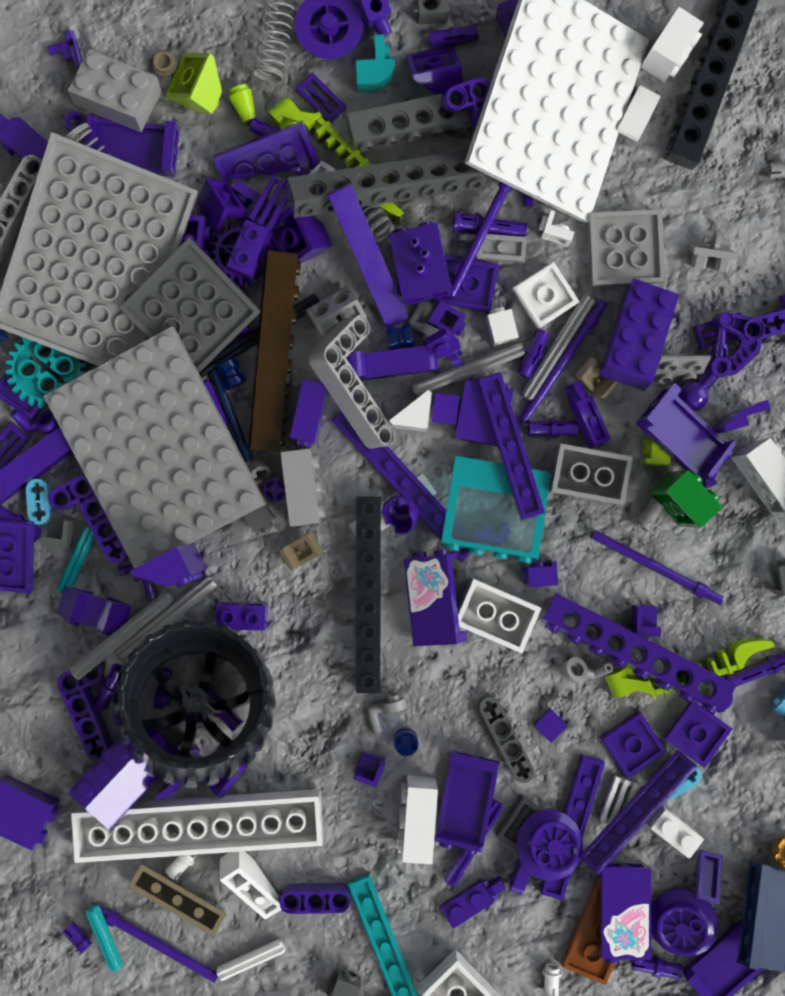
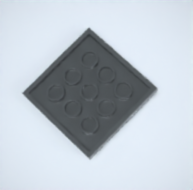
[120,237,261,373]

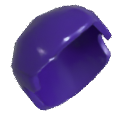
[382,495,419,534]

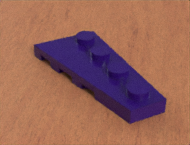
[212,120,320,180]

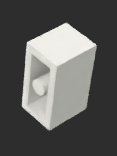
[646,805,705,859]

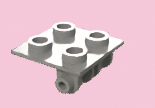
[653,356,711,384]

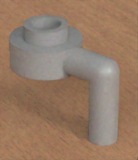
[408,302,439,341]
[562,657,613,683]
[367,694,407,734]

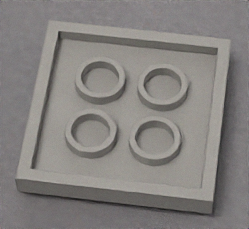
[588,209,665,287]

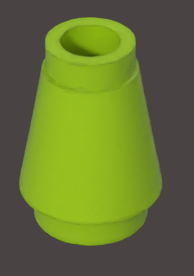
[229,84,256,124]

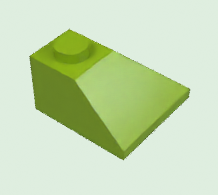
[165,53,222,114]

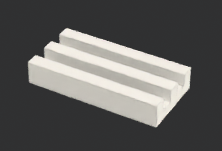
[598,775,639,824]

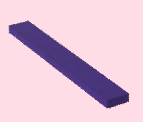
[332,411,476,562]

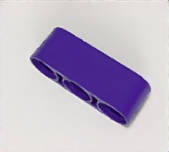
[279,883,351,914]

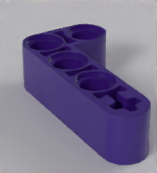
[440,78,491,177]
[346,345,439,381]
[48,476,129,563]
[57,661,113,762]

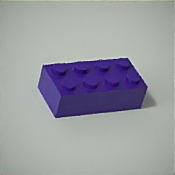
[599,278,679,391]

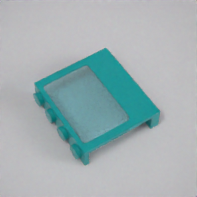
[440,456,552,564]

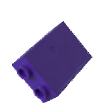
[389,221,453,306]

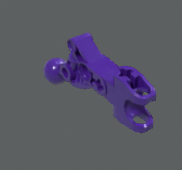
[678,294,785,412]

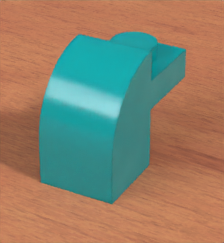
[356,35,395,93]

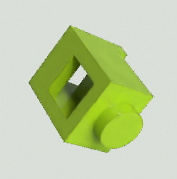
[640,436,671,466]

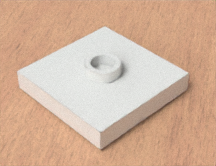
[512,261,580,329]

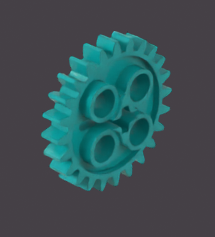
[5,337,88,409]

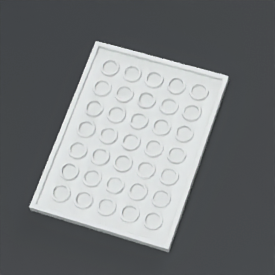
[464,0,649,223]

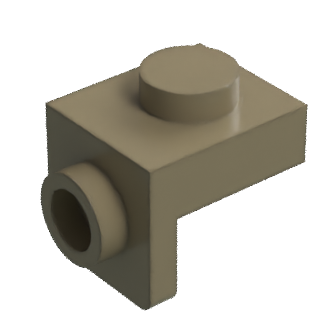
[575,357,619,399]
[279,532,323,571]

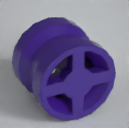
[263,478,286,502]

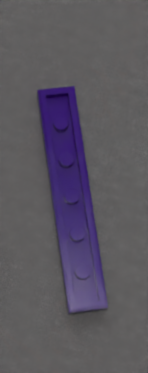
[327,183,408,329]
[477,372,545,520]
[579,749,698,875]
[539,754,605,901]

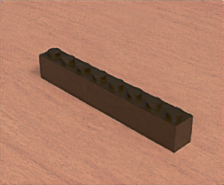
[248,250,301,452]

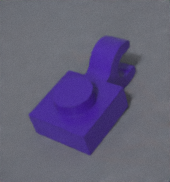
[425,327,464,368]

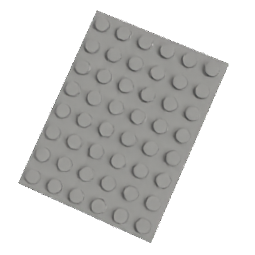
[0,132,199,366]
[44,327,267,568]

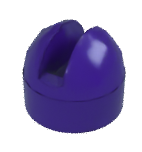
[64,112,85,132]

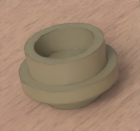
[152,51,177,77]

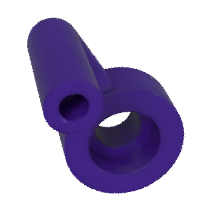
[10,409,60,435]
[151,667,172,710]

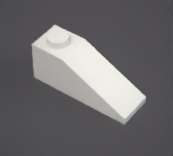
[220,851,282,920]

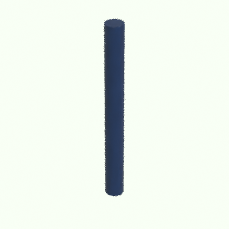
[210,370,253,463]

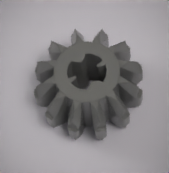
[361,205,395,244]

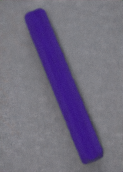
[444,799,503,887]

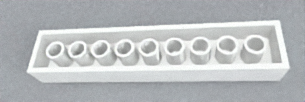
[71,789,324,863]

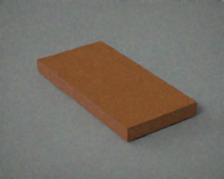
[560,875,615,985]

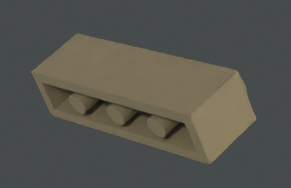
[128,864,226,937]

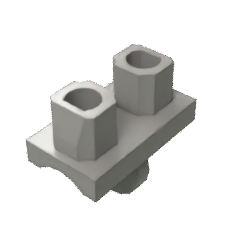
[689,230,739,272]

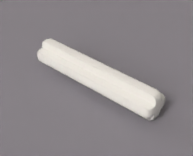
[216,939,285,981]

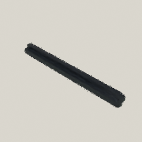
[199,294,320,378]

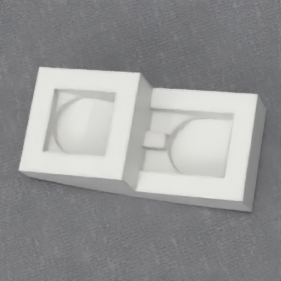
[617,85,661,142]

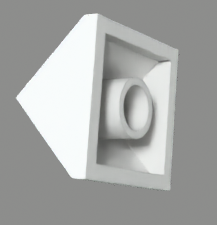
[389,390,432,432]

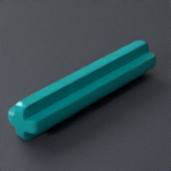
[57,526,95,594]
[85,905,123,972]

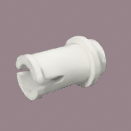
[165,855,196,880]
[543,963,562,996]

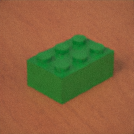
[648,470,723,528]

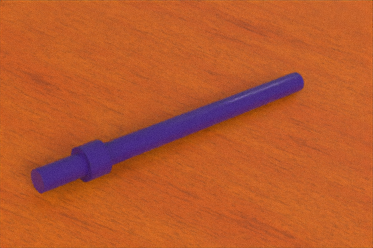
[450,181,513,298]
[519,299,608,424]
[591,530,724,605]
[92,902,218,983]

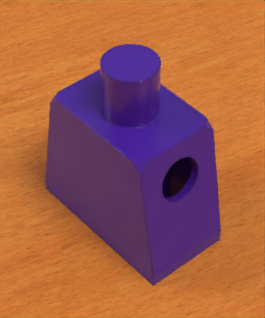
[353,0,392,37]

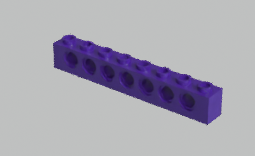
[541,593,737,714]

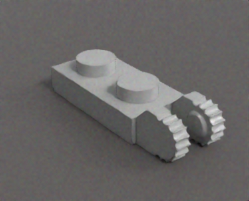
[457,234,527,263]

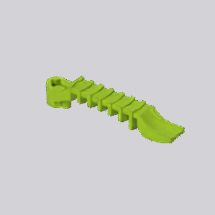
[268,96,404,222]
[604,638,775,699]

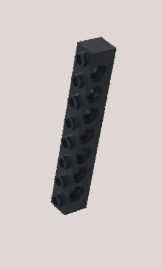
[665,0,759,170]
[356,497,381,693]

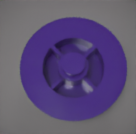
[295,0,363,60]
[516,810,583,881]
[651,889,718,957]

